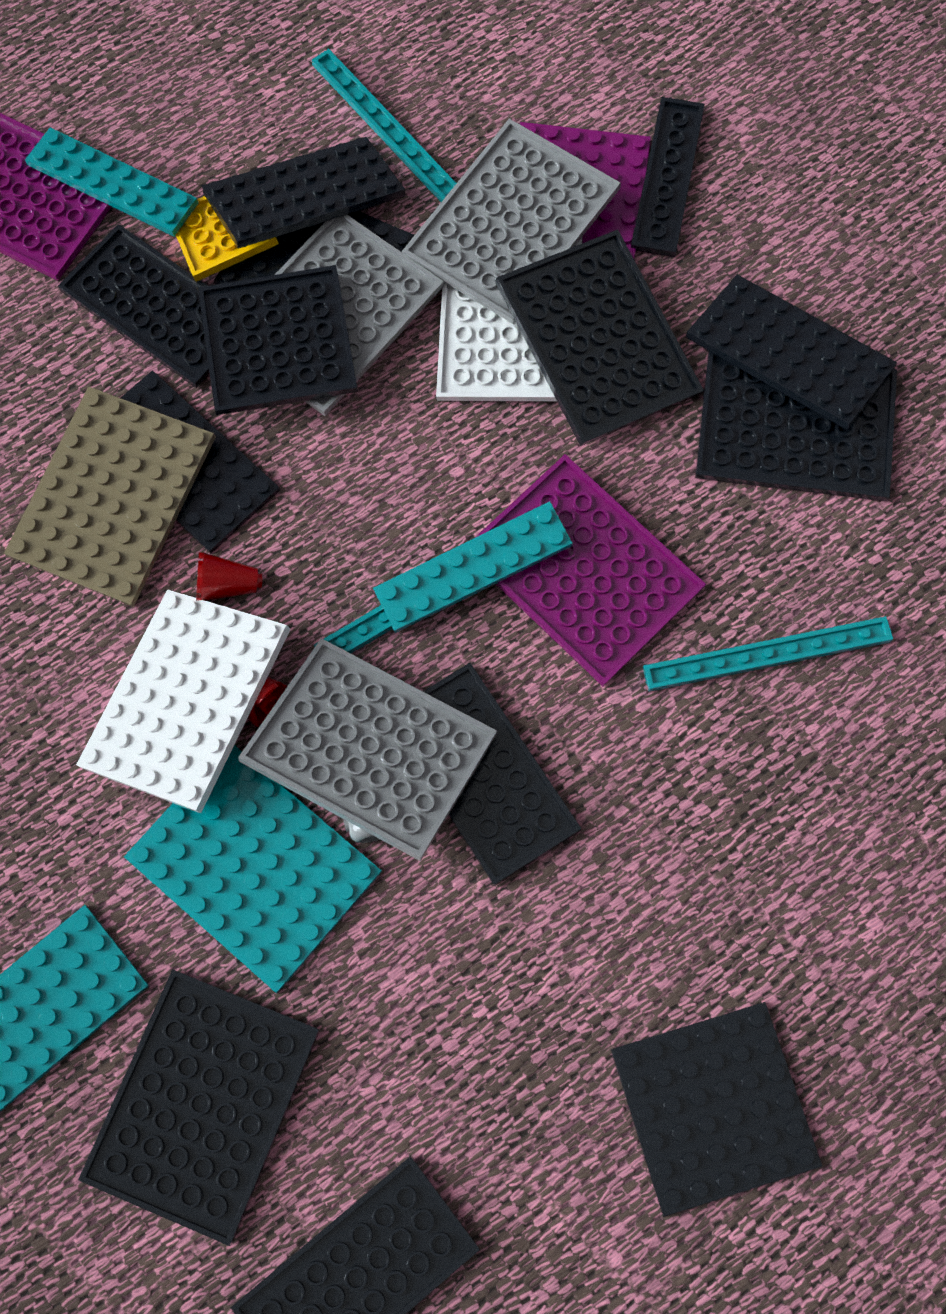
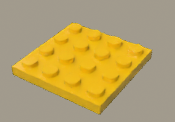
[176,196,279,282]

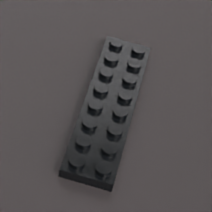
[631,97,705,257]

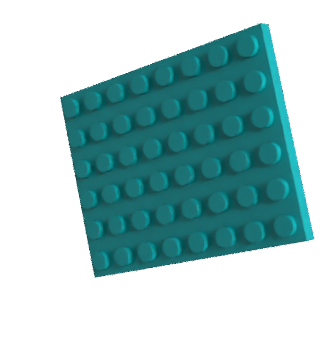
[124,745,382,994]

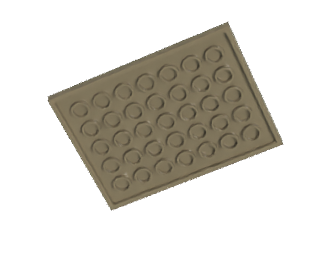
[4,386,216,607]

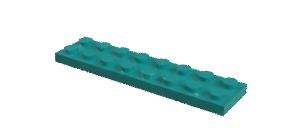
[25,127,199,237]
[373,501,572,633]

